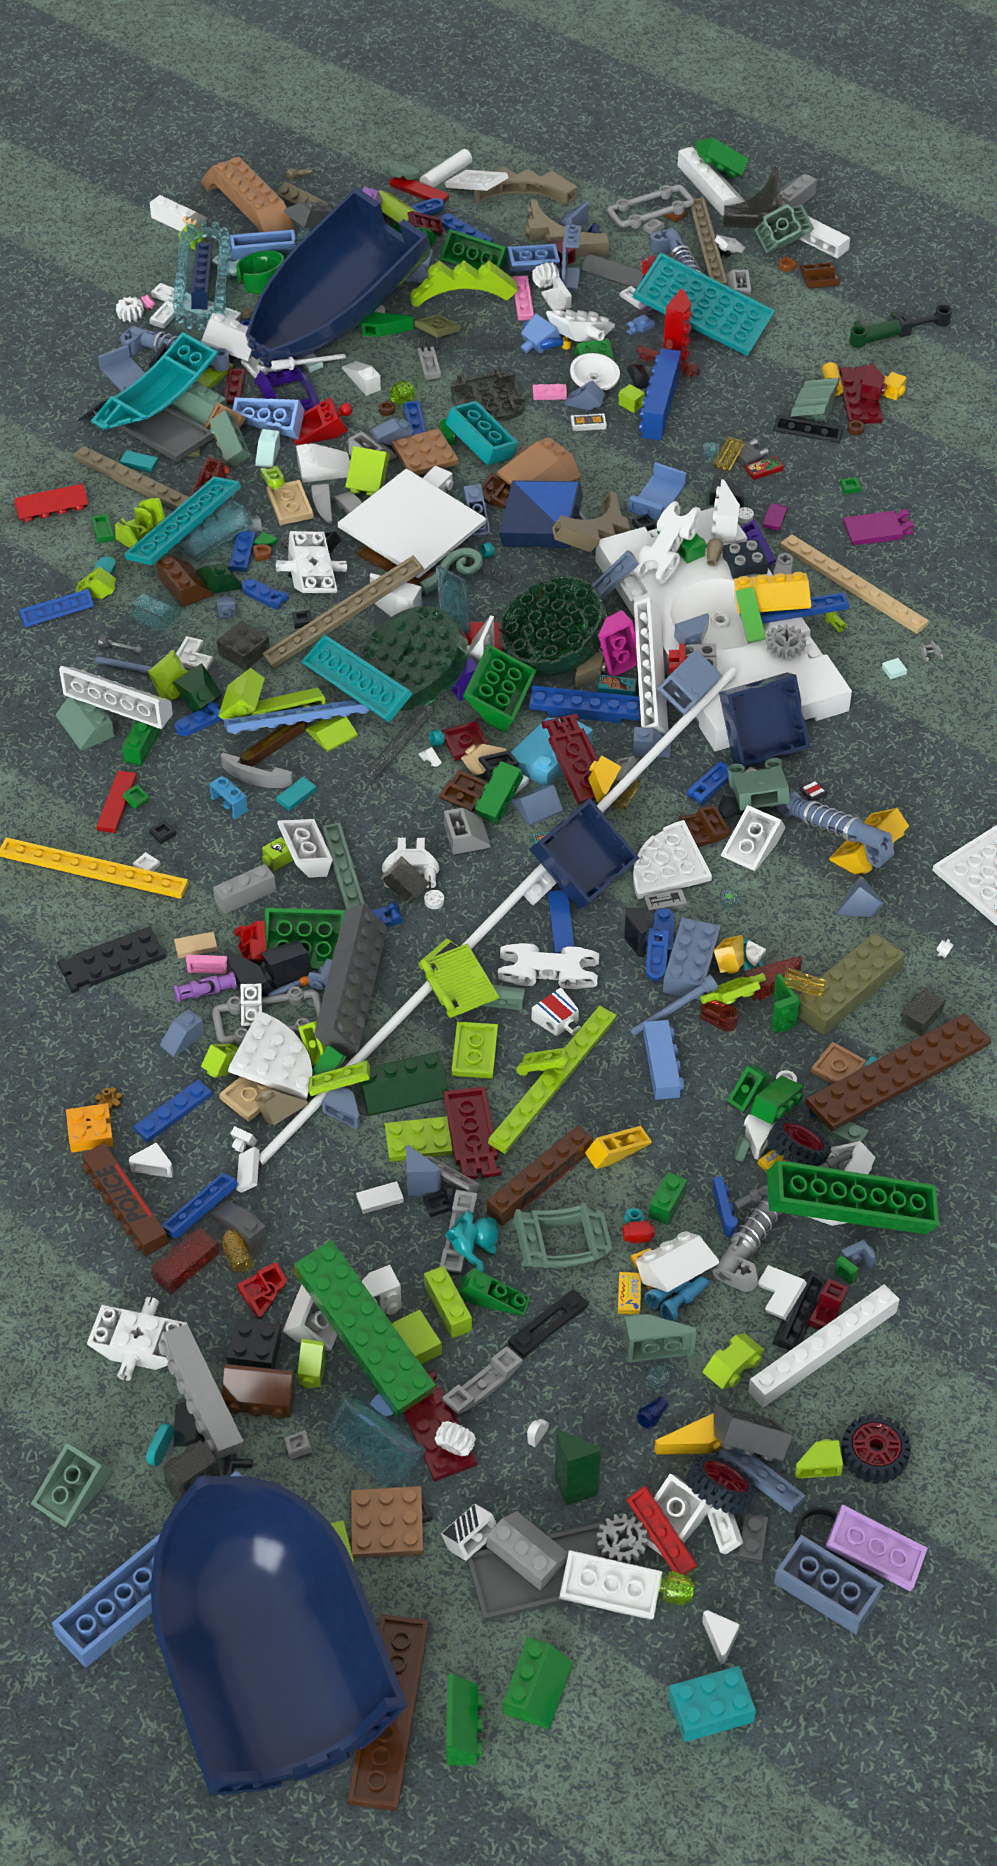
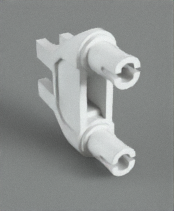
[382,838,439,888]

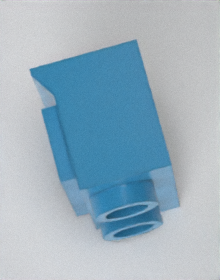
[209,776,249,819]

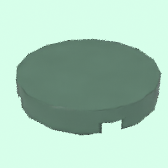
[388,163,419,180]

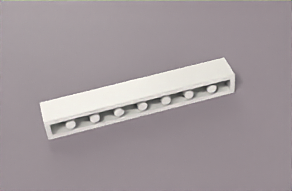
[634,597,669,736]
[748,1284,899,1408]

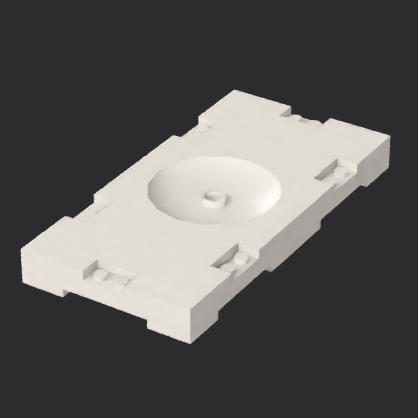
[595,508,852,751]

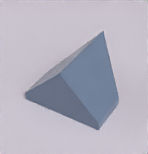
[836,876,884,917]

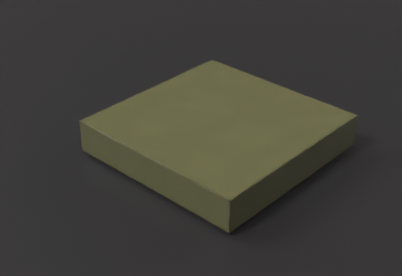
[415,314,461,338]

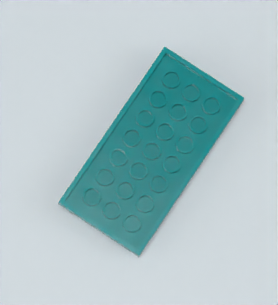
[632,252,775,356]

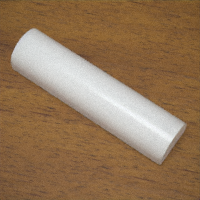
[420,149,472,188]

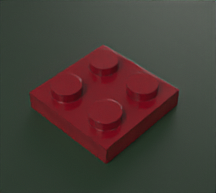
[441,721,489,761]

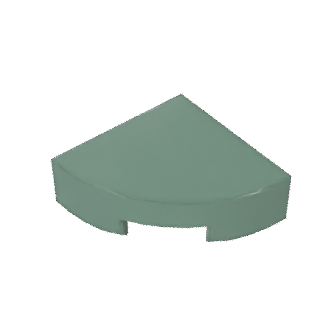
[735,1136,750,1162]

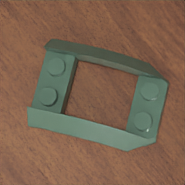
[512,1203,613,1268]

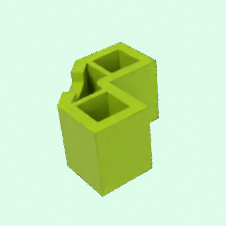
[702,1333,765,1389]

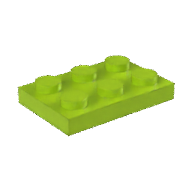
[451,1022,498,1079]
[385,1116,453,1162]

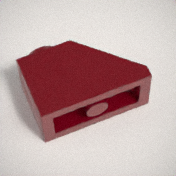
[860,363,887,401]

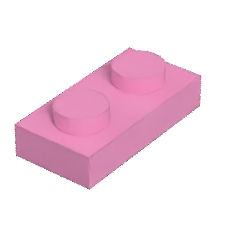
[533,384,567,400]

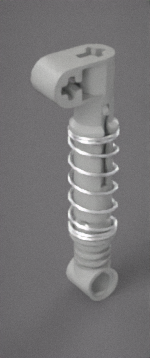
[712,1160,791,1292]

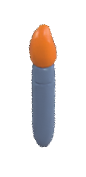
[267,976,308,997]

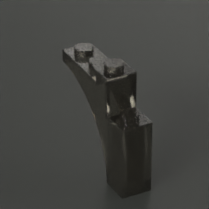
[723,167,785,228]

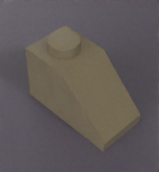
[575,650,607,688]
[255,1090,308,1125]

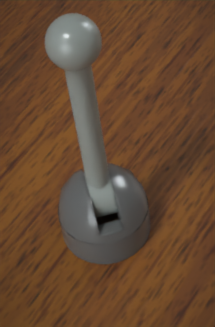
[98,633,142,653]

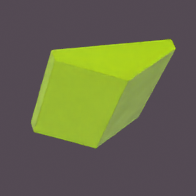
[306,715,358,752]

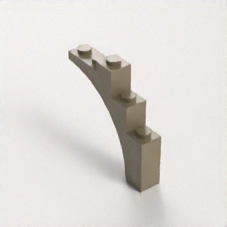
[474,167,577,205]
[525,199,609,257]
[552,490,630,553]

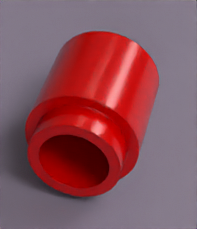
[622,1220,655,1244]

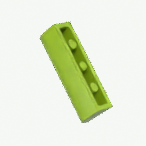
[378,190,419,223]
[249,687,326,729]

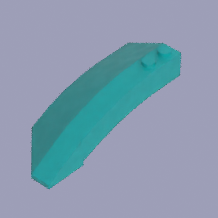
[91,332,219,430]

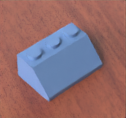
[508,244,559,273]

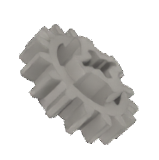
[766,624,807,659]
[596,1514,648,1564]

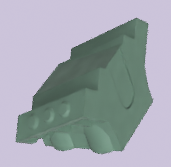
[755,204,814,254]
[790,378,840,424]

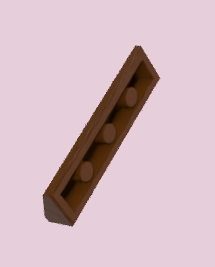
[237,721,305,767]

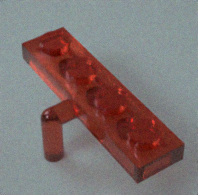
[636,339,701,377]

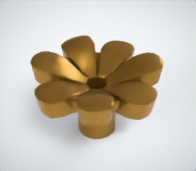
[95,1087,123,1111]

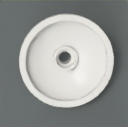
[570,353,620,391]

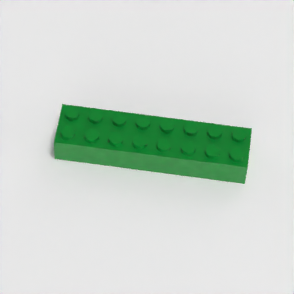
[767,1160,939,1235]
[293,1240,436,1417]

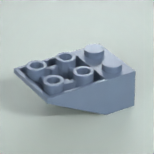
[656,650,723,715]

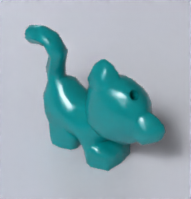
[445,1209,499,1272]

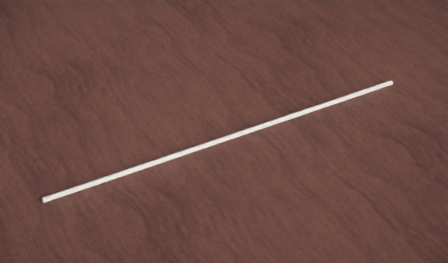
[259,667,737,1166]

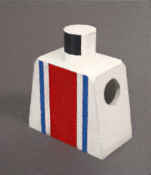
[532,988,581,1036]

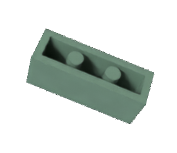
[209,410,251,467]

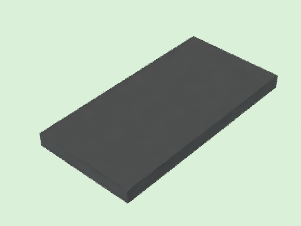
[116,406,215,462]
[467,1522,615,1622]

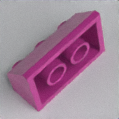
[598,610,638,676]

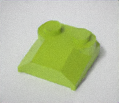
[148,650,189,701]

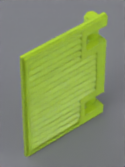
[418,944,500,1018]

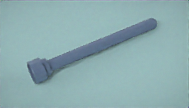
[95,656,153,673]
[631,975,719,1035]

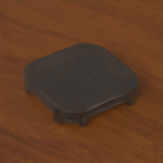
[451,367,525,422]

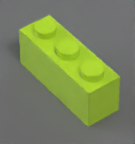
[424,1266,472,1339]

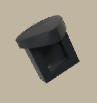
[718,795,745,819]
[423,1187,454,1217]

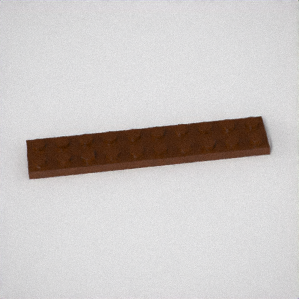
[805,1013,991,1132]

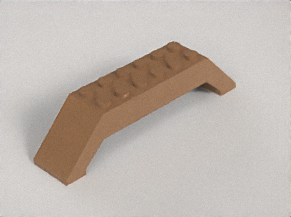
[201,157,300,246]

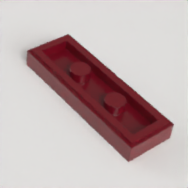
[407,211,443,235]
[224,369,246,405]

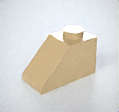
[461,744,507,776]

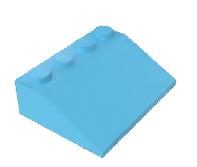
[511,717,593,786]

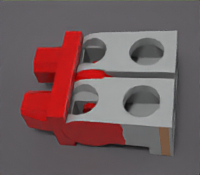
[669,644,717,675]

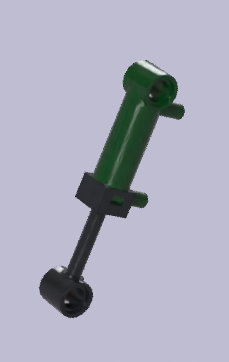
[849,304,952,348]

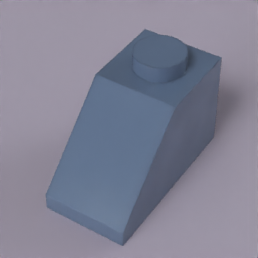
[564,380,605,410]
[370,418,413,445]
[674,613,709,646]
[633,727,671,757]
[160,1009,204,1058]
[322,1086,360,1130]

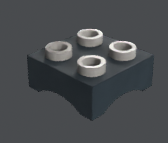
[722,539,768,580]

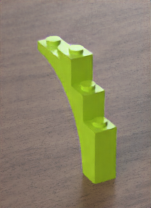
[410,261,518,307]

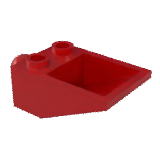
[293,397,353,446]

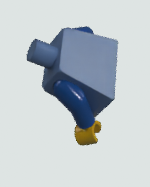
[520,313,572,354]

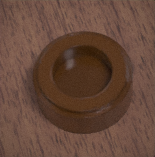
[378,401,395,416]
[847,420,865,435]

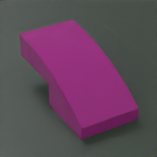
[763,503,788,531]

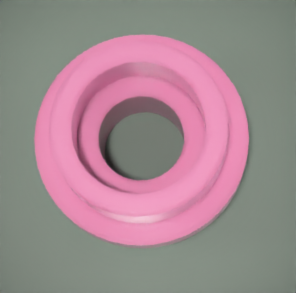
[141,294,156,310]

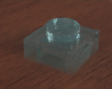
[703,442,720,459]

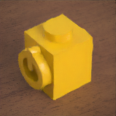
[882,372,907,401]

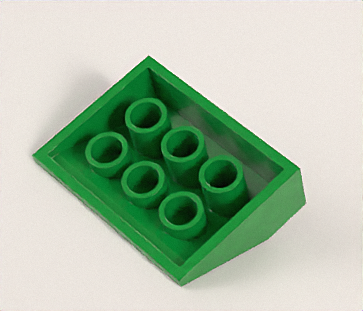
[463,644,537,733]
[262,908,345,969]

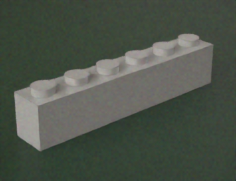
[158,1324,244,1460]

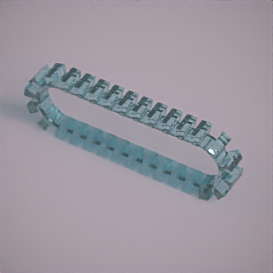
[173,220,231,330]

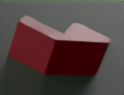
[808,1279,849,1330]

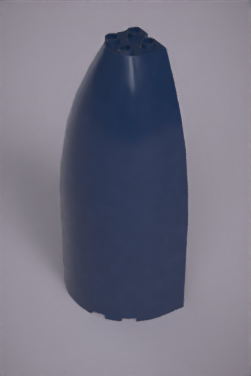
[245,187,431,368]

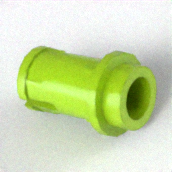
[825,611,847,632]

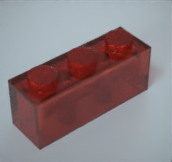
[151,1228,219,1294]

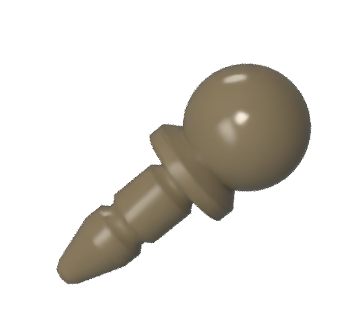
[285,168,313,179]

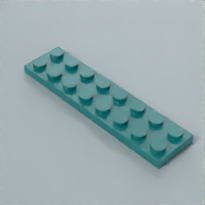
[124,476,241,565]
[301,634,412,723]

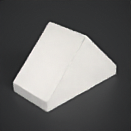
[129,1143,173,1178]
[702,1611,740,1665]

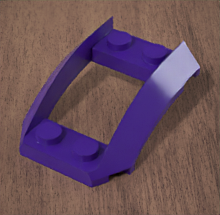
[254,365,319,412]

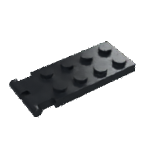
[57,926,166,993]

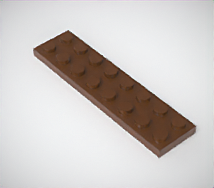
[348,1614,429,1811]

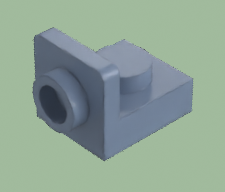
[217,597,236,618]
[308,959,332,990]
[840,1239,876,1268]

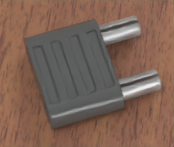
[728,439,769,467]

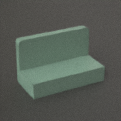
[482,985,525,1010]

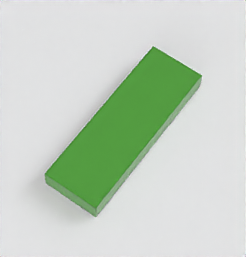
[735,587,766,644]

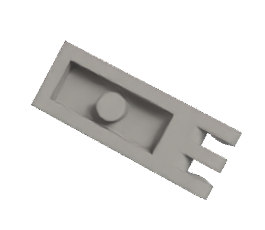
[417,346,441,380]

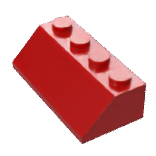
[663,289,692,365]
[13,483,88,522]

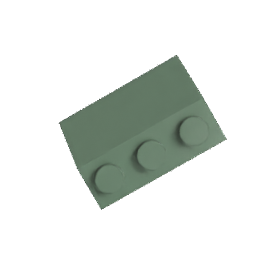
[169,381,227,427]
[56,697,114,751]

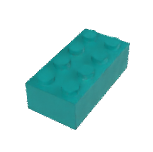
[445,401,518,466]

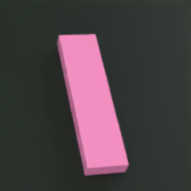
[512,276,534,320]

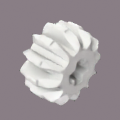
[532,262,560,288]
[116,297,144,322]
[435,1421,476,1456]

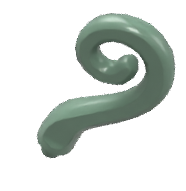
[420,548,483,595]

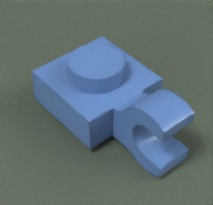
[626,314,655,335]

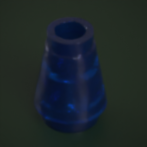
[637,1397,668,1429]

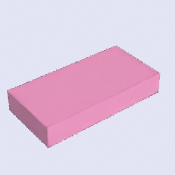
[186,955,228,974]

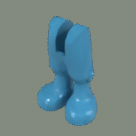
[644,1275,710,1322]

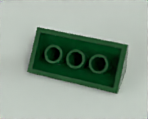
[555,1429,602,1505]

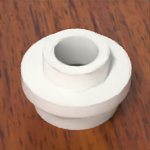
[936,939,953,958]

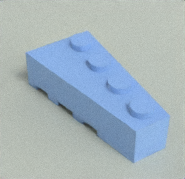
[233,398,305,440]

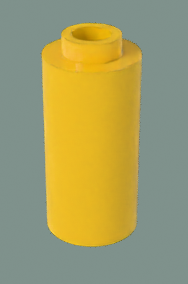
[822,362,843,396]

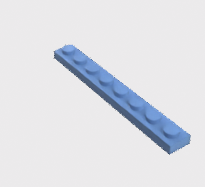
[224,700,369,734]

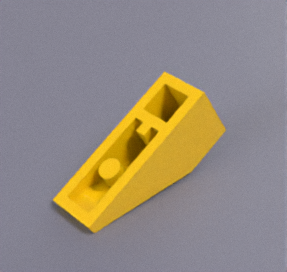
[585,1126,652,1169]
[654,1413,724,1455]

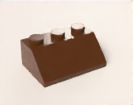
[156,555,214,607]
[222,1364,295,1419]

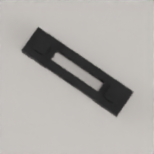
[508,1289,588,1358]

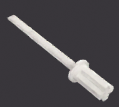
[271,354,346,370]

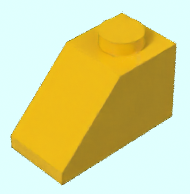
[588,755,621,803]
[714,935,744,974]

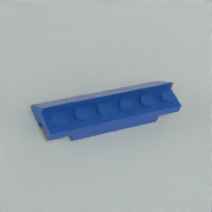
[529,686,641,723]

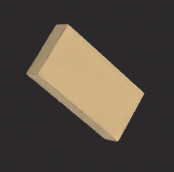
[174,932,218,959]

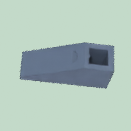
[462,484,491,536]

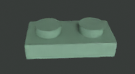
[821,1121,869,1144]

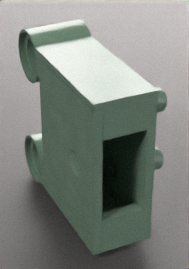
[728,758,790,811]

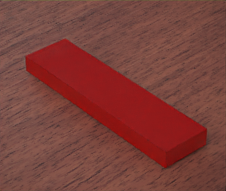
[389,176,449,204]
[97,770,137,833]
[626,1486,698,1579]

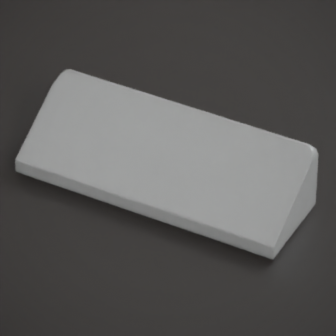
[426,1156,480,1193]

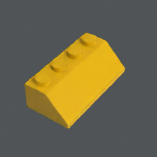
[734,572,811,614]
[829,808,909,874]

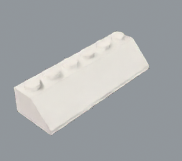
[678,147,749,215]
[59,666,173,729]

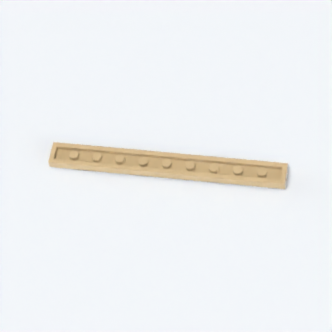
[780,535,929,634]

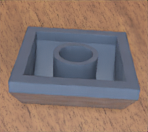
[556,201,589,227]
[511,785,563,826]
[406,1145,441,1196]

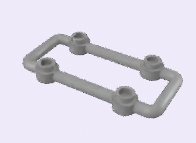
[607,185,694,229]
[212,986,322,1046]

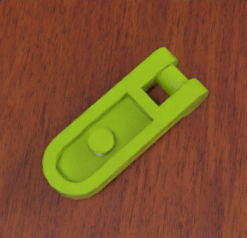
[260,466,285,489]
[516,1048,569,1076]

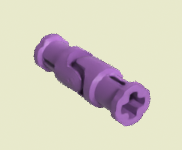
[173,971,237,1003]

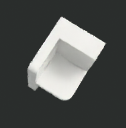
[542,277,572,311]

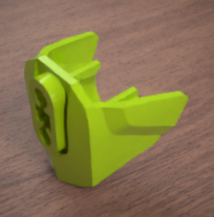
[115,498,165,548]

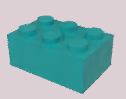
[668,1666,756,1742]

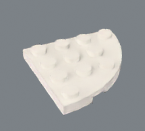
[633,820,712,899]
[228,1011,312,1100]

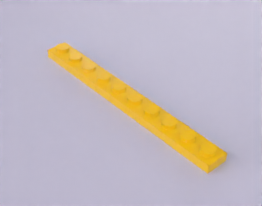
[0,838,189,899]

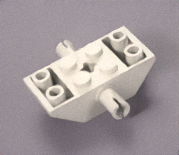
[546,309,615,342]
[276,531,347,593]
[87,1297,187,1381]

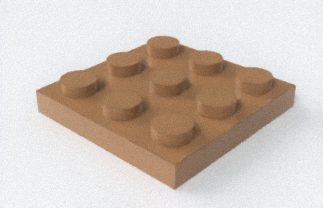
[392,428,459,476]
[351,1486,424,1558]

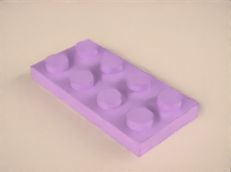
[825,1505,928,1591]

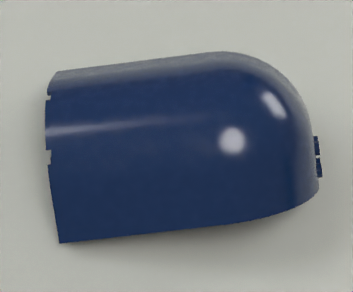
[151,1475,408,1796]

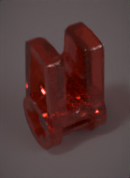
[699,1000,738,1032]

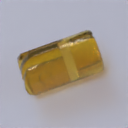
[222,1230,253,1273]

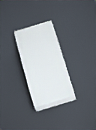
[241,984,262,1028]

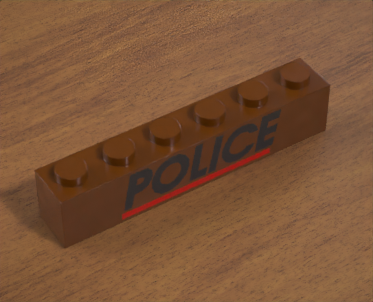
[487,1125,593,1226]
[81,1143,168,1256]

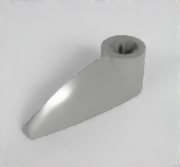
[312,483,332,524]

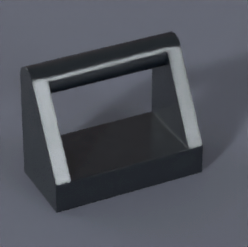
[624,908,647,957]

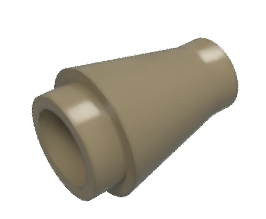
[706,539,723,566]

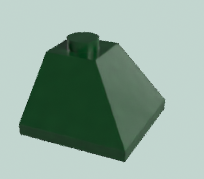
[195,563,242,593]
[173,663,222,713]

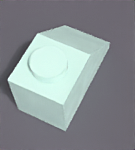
[255,429,280,468]

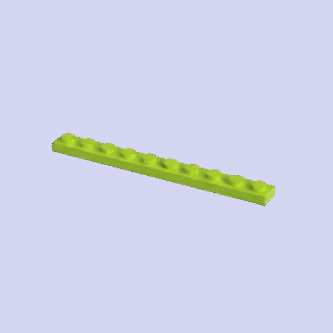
[488,1005,617,1154]

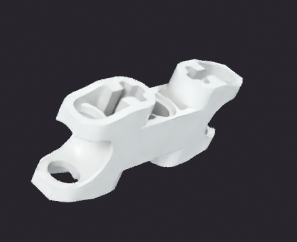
[634,501,702,584]
[498,943,599,989]

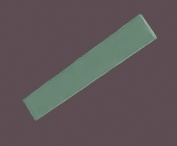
[322,823,365,910]

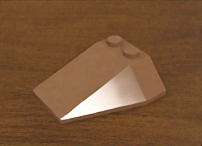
[496,437,581,485]

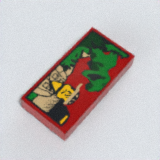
[745,456,784,480]

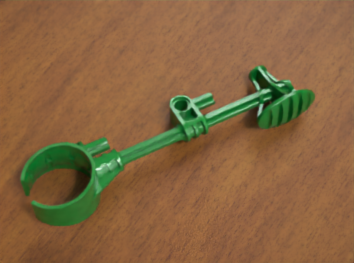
[236,222,435,295]

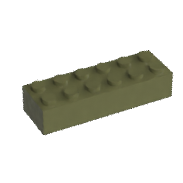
[798,932,905,1036]

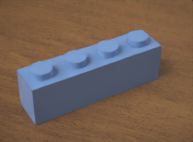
[230,230,296,260]
[643,1020,684,1100]

